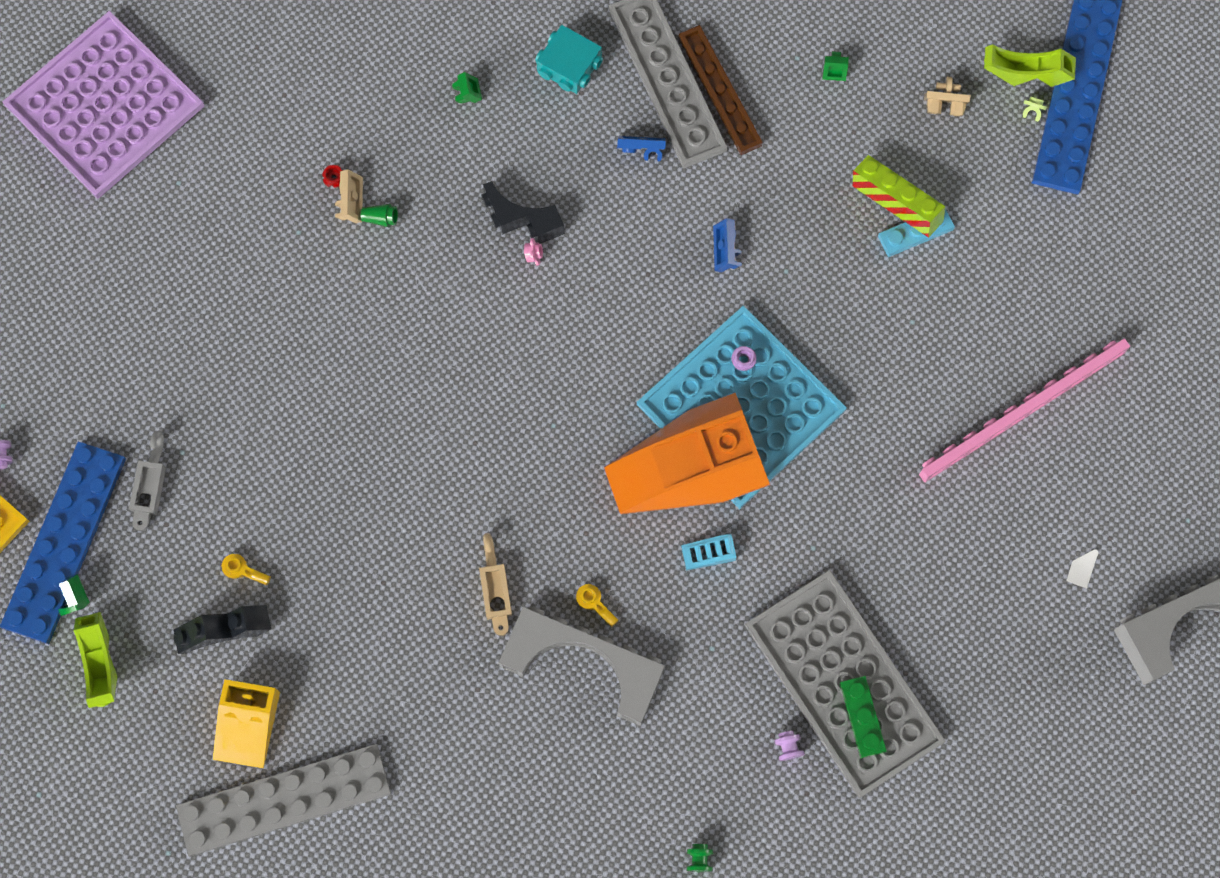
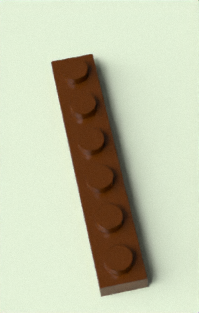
[678,25,763,156]

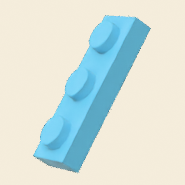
[878,209,955,257]

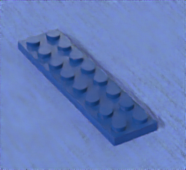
[0,441,126,645]

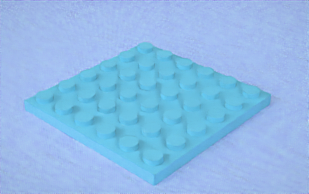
[637,306,847,509]

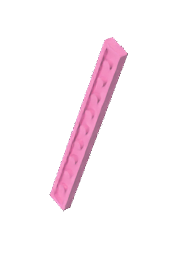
[919,338,1130,483]

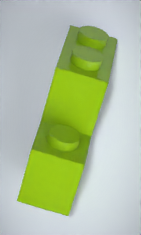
[984,44,1076,87]
[73,612,117,708]

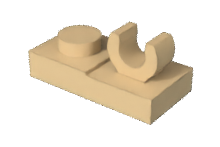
[335,169,363,223]

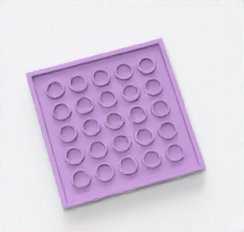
[2,11,205,199]

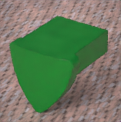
[58,574,90,616]

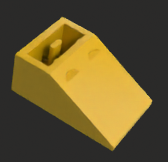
[213,679,280,769]

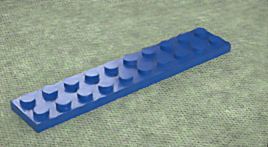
[1031,0,1122,195]

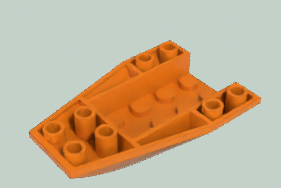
[604,393,770,514]

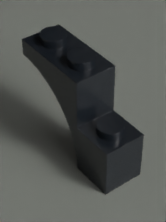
[481,181,565,244]
[173,605,272,654]

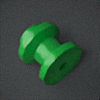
[686,844,713,872]

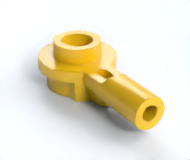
[221,554,271,585]
[576,584,619,627]

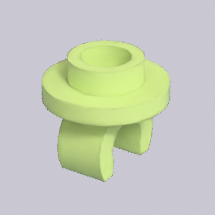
[1023,97,1047,122]

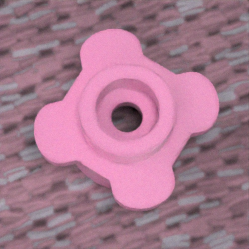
[524,238,543,266]

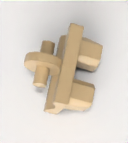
[924,76,970,117]

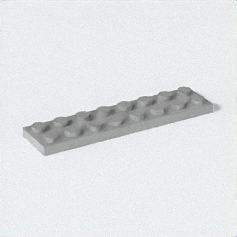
[608,0,727,169]
[176,744,391,857]

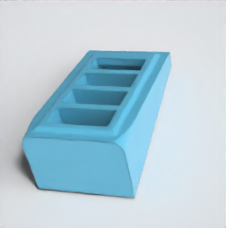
[681,533,736,571]

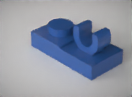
[617,136,666,161]
[713,218,742,273]

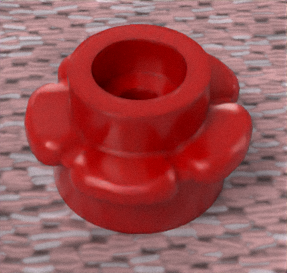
[322,165,344,188]

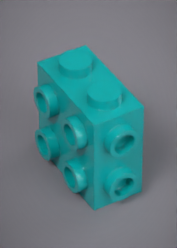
[535,24,603,94]

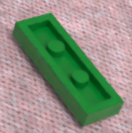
[840,676,887,759]

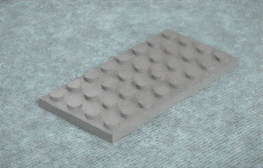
[745,570,946,799]

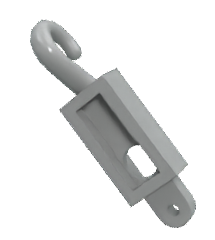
[129,430,166,531]

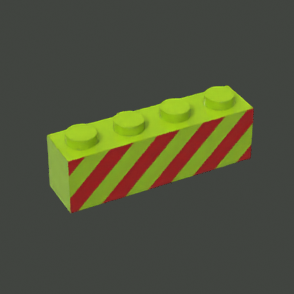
[852,155,945,238]

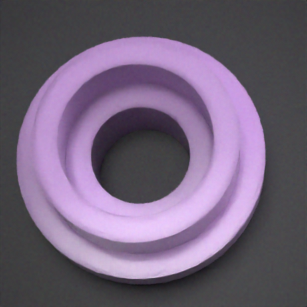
[731,346,756,371]

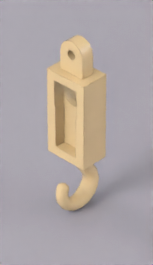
[479,533,512,636]

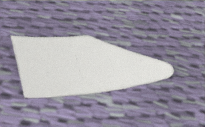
[1066,549,1098,588]

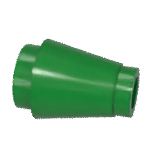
[361,203,398,228]

